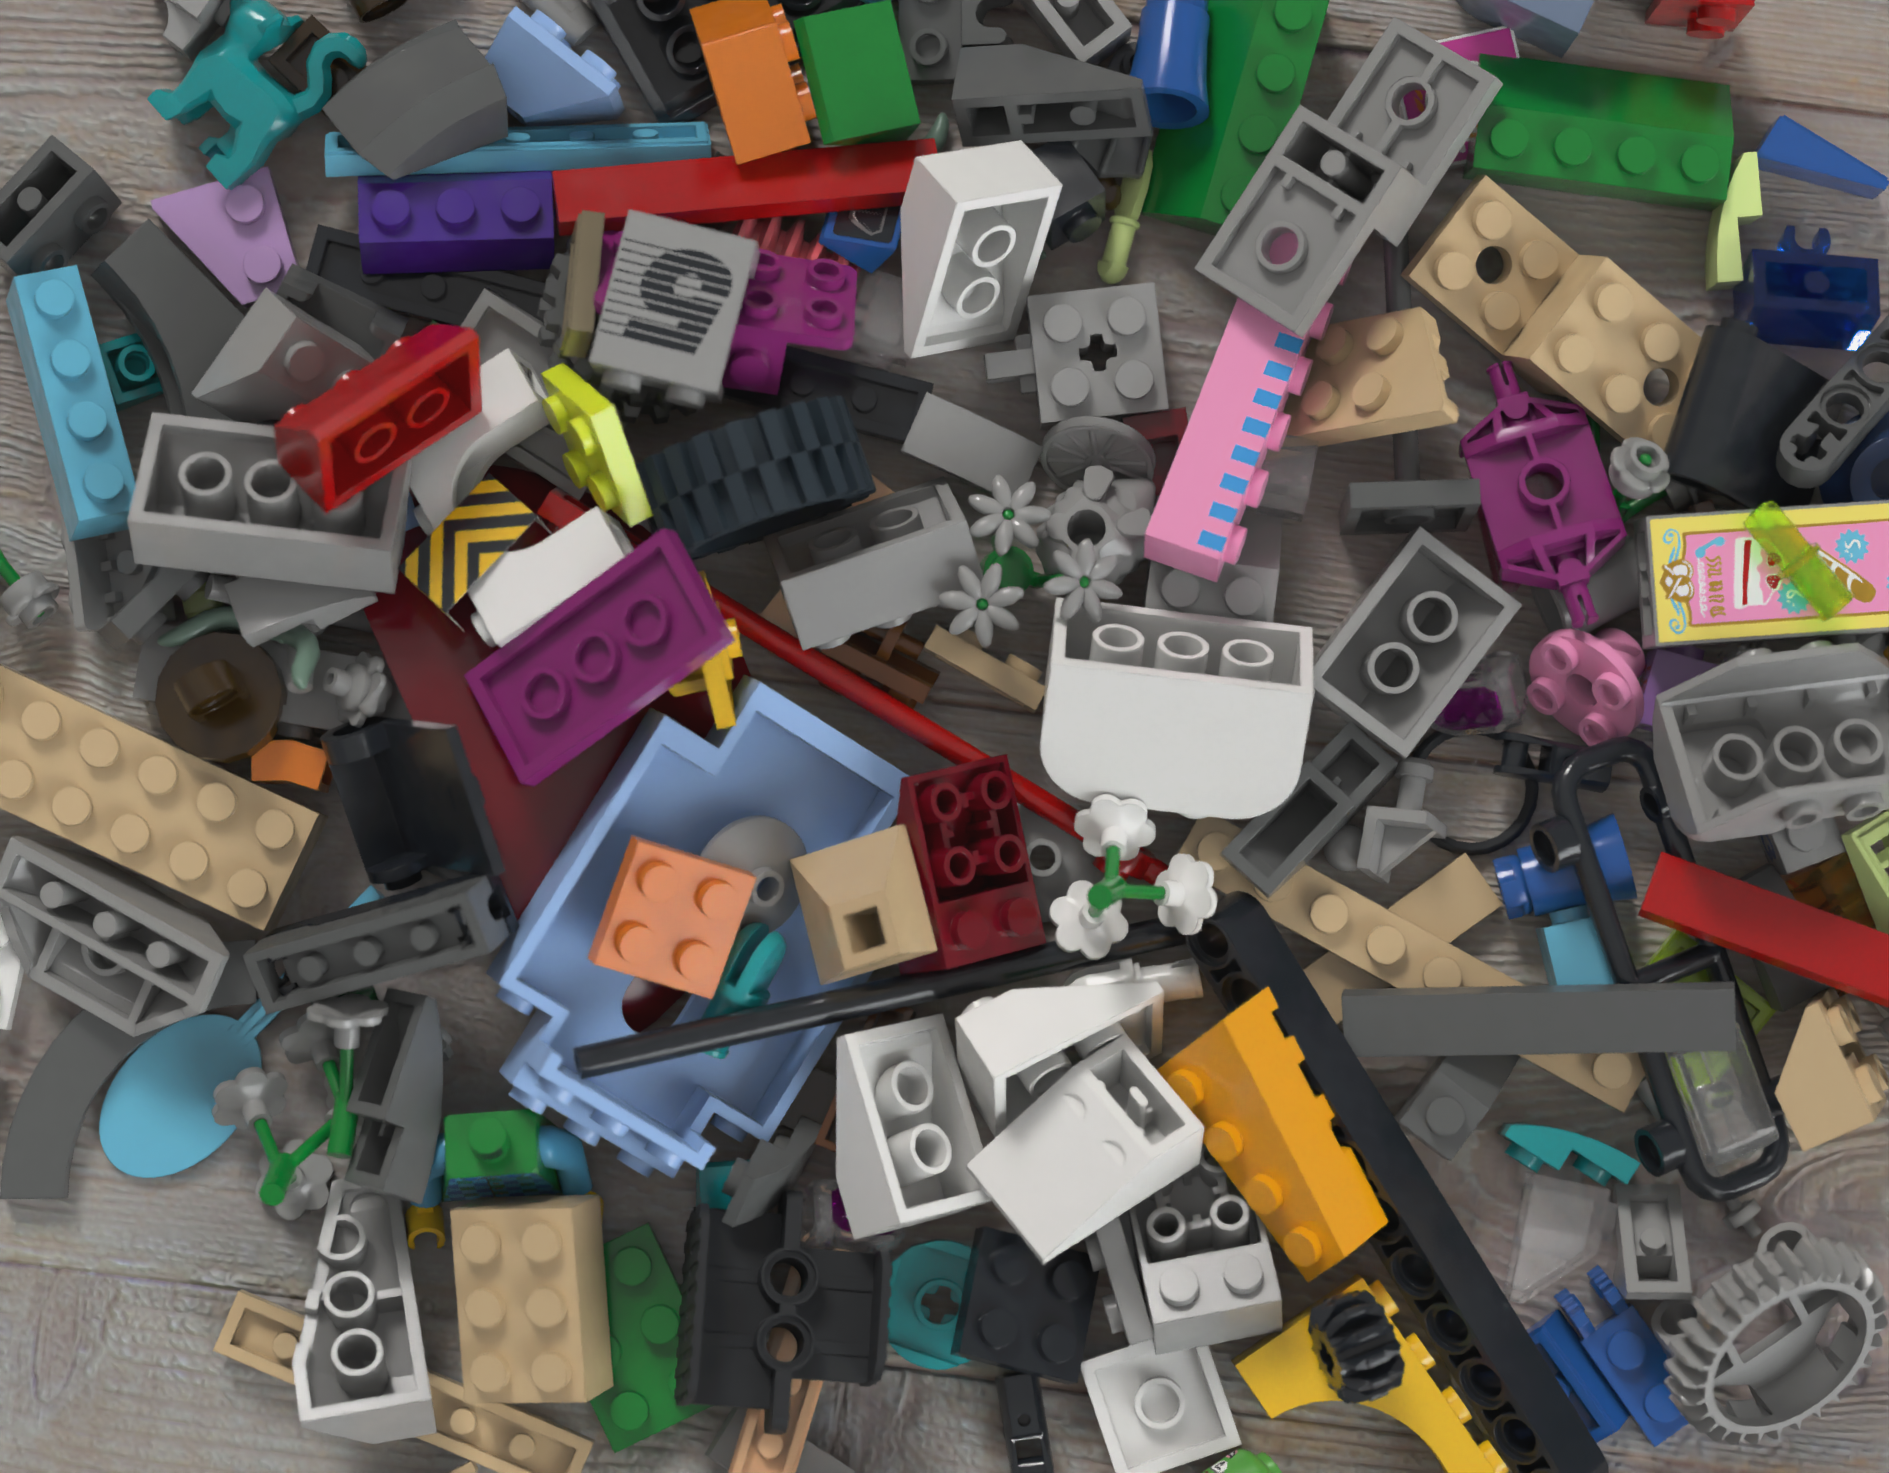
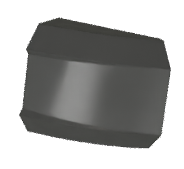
[322,19,508,180]

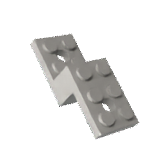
[1194,17,1503,338]

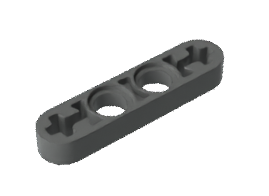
[1776,314,1889,489]

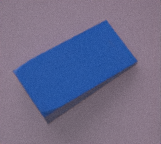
[1754,115,1889,199]

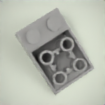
[1127,1142,1283,1355]

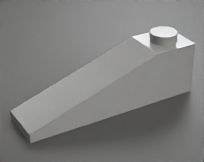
[292,1179,437,1444]

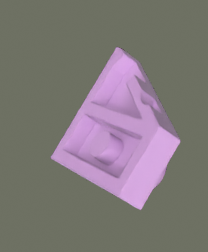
[150,166,299,308]

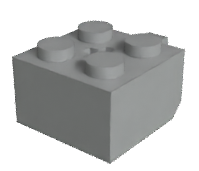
[983,282,1169,430]

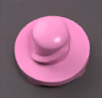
[1527,628,1646,747]

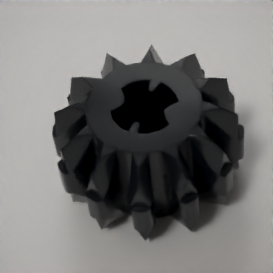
[1308,1290,1405,1404]

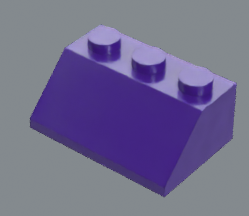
[358,171,555,274]

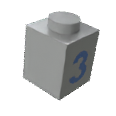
[1758,817,1846,875]

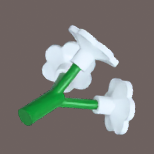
[1048,794,1217,960]

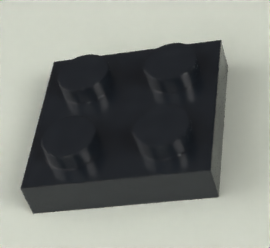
[950,1226,1099,1385]

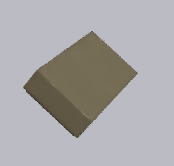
[560,210,605,358]

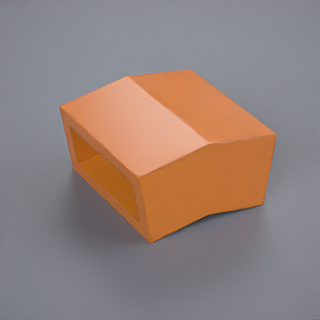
[251,740,333,793]

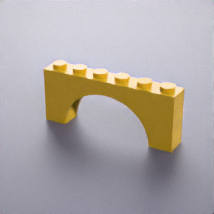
[1231,1274,1509,1473]

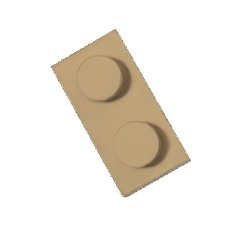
[924,625,1045,714]

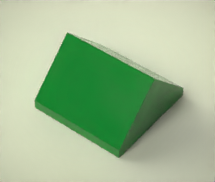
[793,0,921,146]

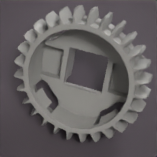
[1651,1222,1889,1445]

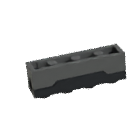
[242,873,519,1014]

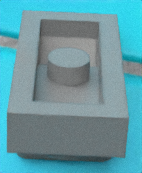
[1612,1184,1692,1300]

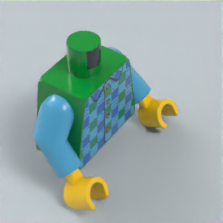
[405,1109,604,1250]

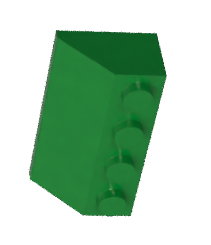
[1140,0,1330,236]
[1462,53,1734,212]

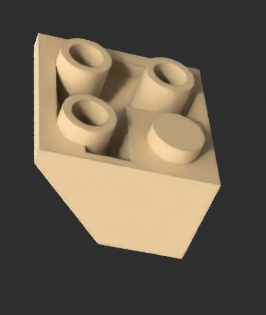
[789,824,938,985]
[1775,986,1889,1152]

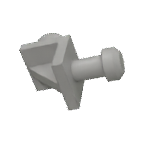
[1323,757,1447,884]

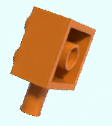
[689,0,817,165]

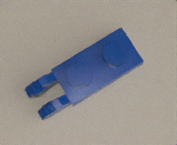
[1554,1265,1689,1447]

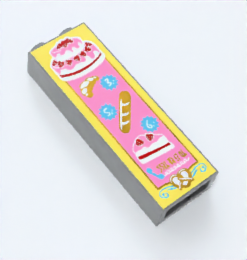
[1633,500,1889,649]

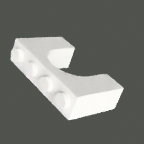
[409,348,634,648]

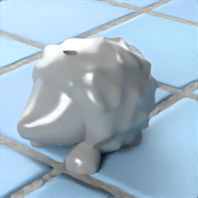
[1035,465,1156,586]

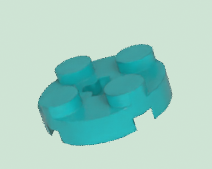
[887,1239,972,1370]

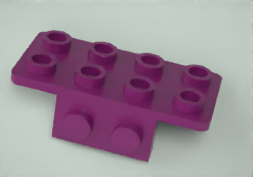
[593,230,857,395]

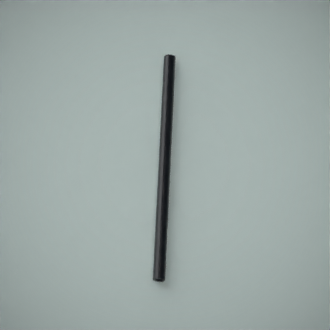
[573,918,1186,1080]

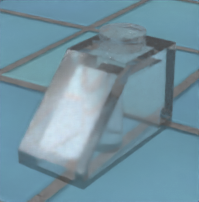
[1503,1171,1617,1304]

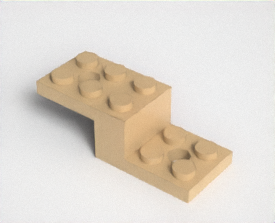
[1400,174,1701,451]

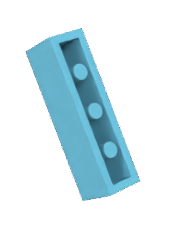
[6,265,136,542]

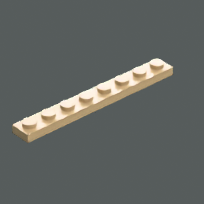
[1177,817,1645,1113]

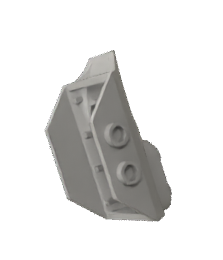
[1652,641,1889,842]

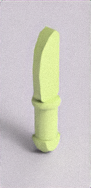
[1097,149,1153,285]

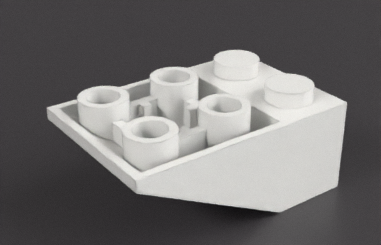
[966,1033,1204,1264]

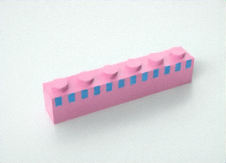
[1144,233,1352,583]

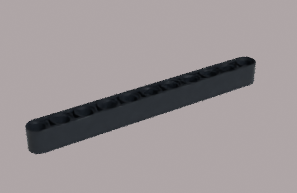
[1185,890,1609,1473]

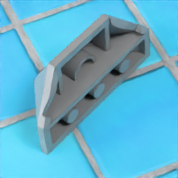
[0,836,230,1037]

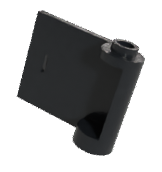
[1664,317,1843,509]
[320,717,506,891]

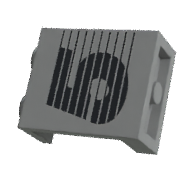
[589,209,760,409]

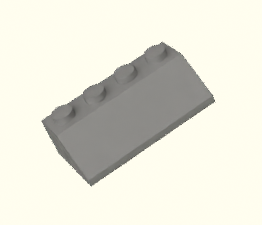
[128,412,412,594]

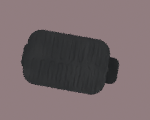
[674,1190,892,1435]

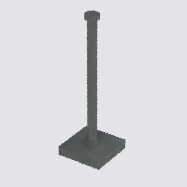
[1339,232,1481,535]

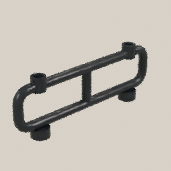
[1529,736,1790,1203]

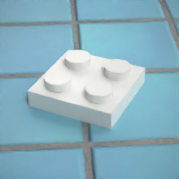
[1080,1339,1242,1473]

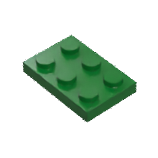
[589,1222,712,1453]

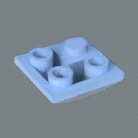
[485,6,625,127]

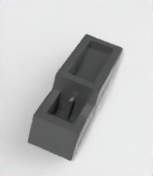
[1220,721,1398,898]
[344,988,443,1204]

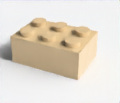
[450,1194,614,1404]

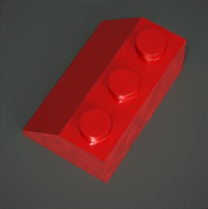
[274,324,482,514]

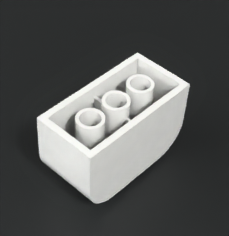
[1040,597,1314,819]

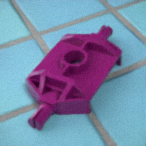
[1458,361,1627,628]

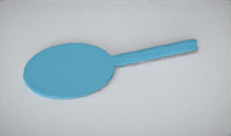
[99,885,385,1178]

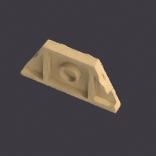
[1266,306,1459,456]

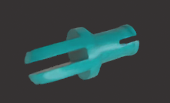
[701,922,786,1059]

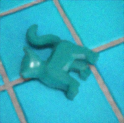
[147,0,368,190]

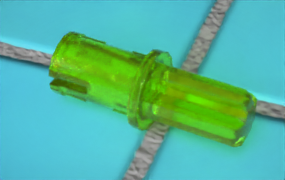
[1744,500,1855,622]

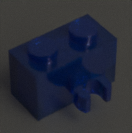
[1733,225,1881,351]

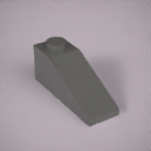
[951,44,1152,147]

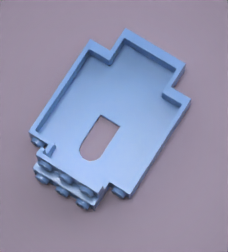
[486,674,909,1179]

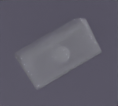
[1665,1022,1779,1168]

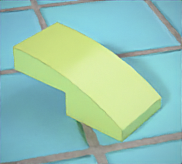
[1705,152,1763,291]

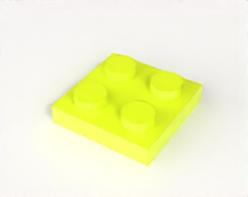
[541,362,653,527]

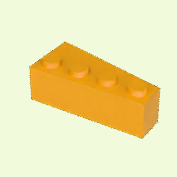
[1157,986,1389,1282]

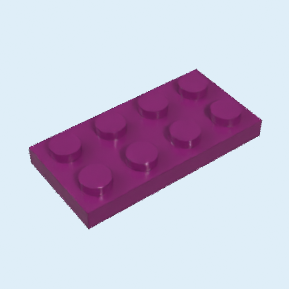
[464,528,736,786]

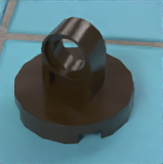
[155,632,288,763]

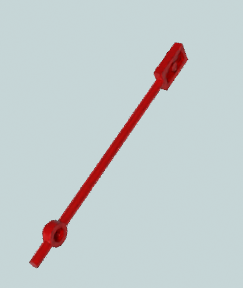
[537,487,1169,885]

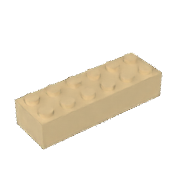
[0,663,329,932]

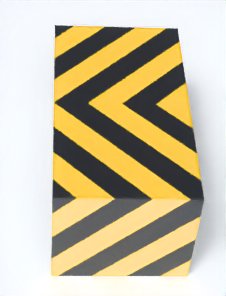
[398,473,553,631]

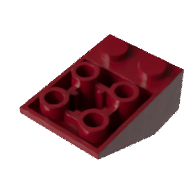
[896,754,1046,975]

